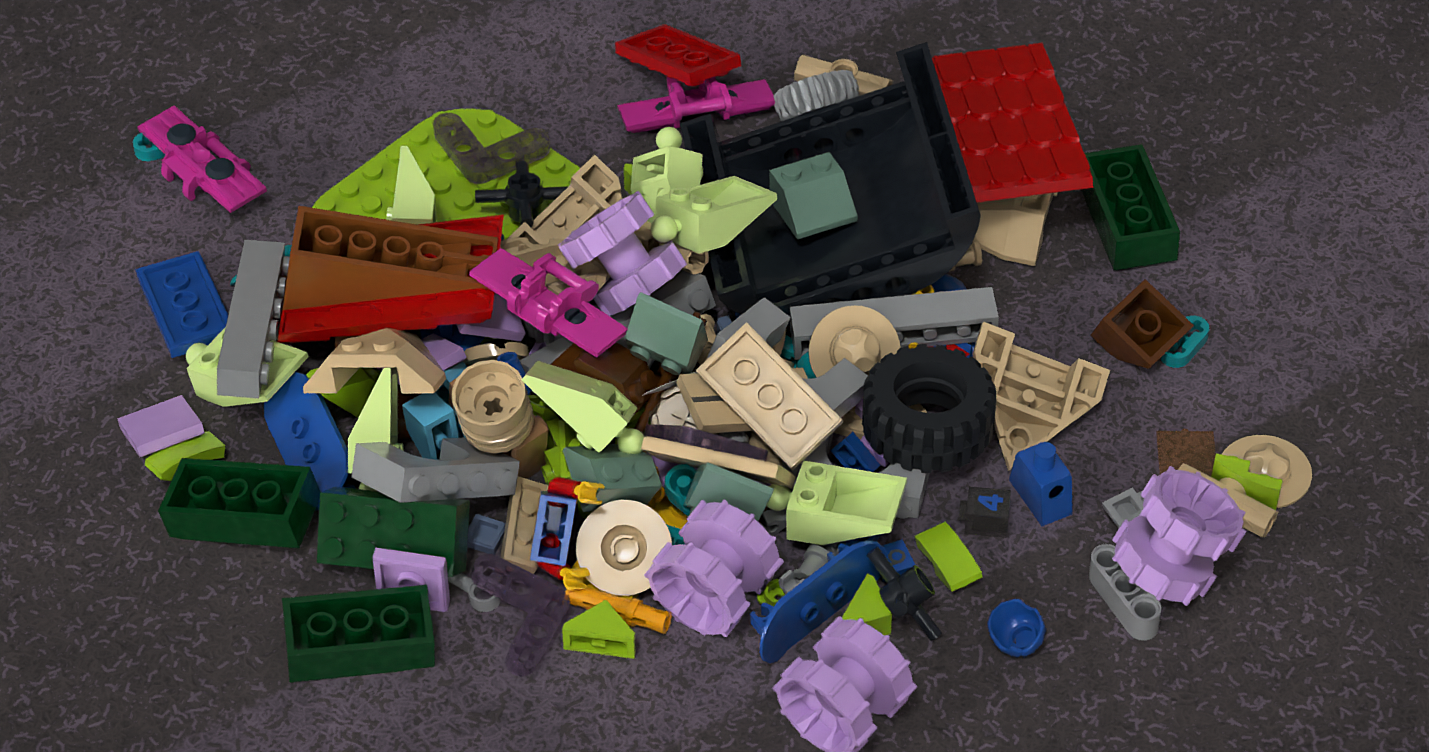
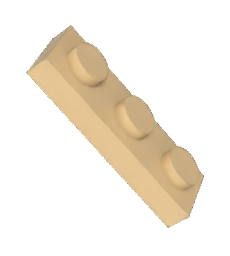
[499,476,548,576]

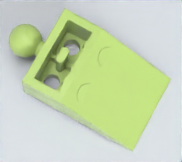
[631,127,703,223]
[387,146,437,224]
[651,176,777,254]
[186,327,309,407]
[521,361,644,454]
[348,368,404,491]
[767,460,907,545]

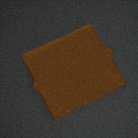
[1156,428,1216,477]

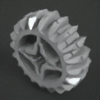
[773,70,860,121]

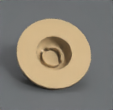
[808,305,901,378]
[1222,435,1312,508]
[576,500,672,596]

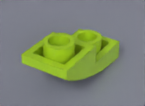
[541,418,561,485]
[145,431,225,481]
[1211,453,1283,510]
[915,521,983,592]

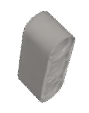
[1089,544,1161,641]

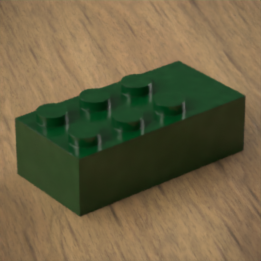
[1081,144,1180,270]
[158,458,320,548]
[317,487,470,577]
[282,585,435,682]

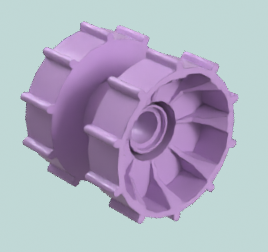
[558,191,687,316]
[1112,466,1246,606]
[644,500,784,637]
[772,616,917,752]

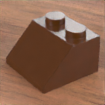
[1090,279,1194,369]
[573,342,656,416]

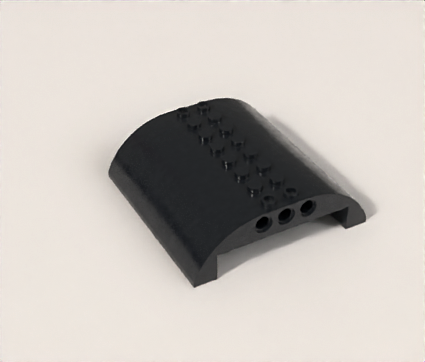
[680,42,981,326]

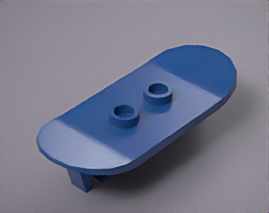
[264,372,356,511]
[750,541,888,663]

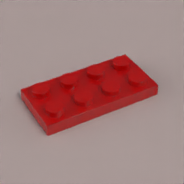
[615,24,741,86]

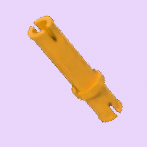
[564,587,672,634]

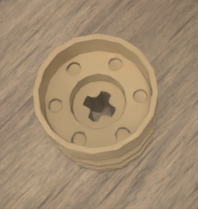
[452,360,534,453]

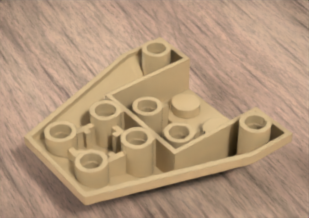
[975,192,1058,266]

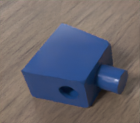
[1009,442,1073,526]

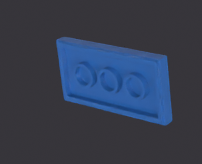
[135,251,228,358]

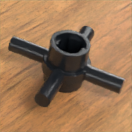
[475,161,569,227]
[867,547,942,641]

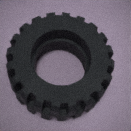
[862,344,996,473]

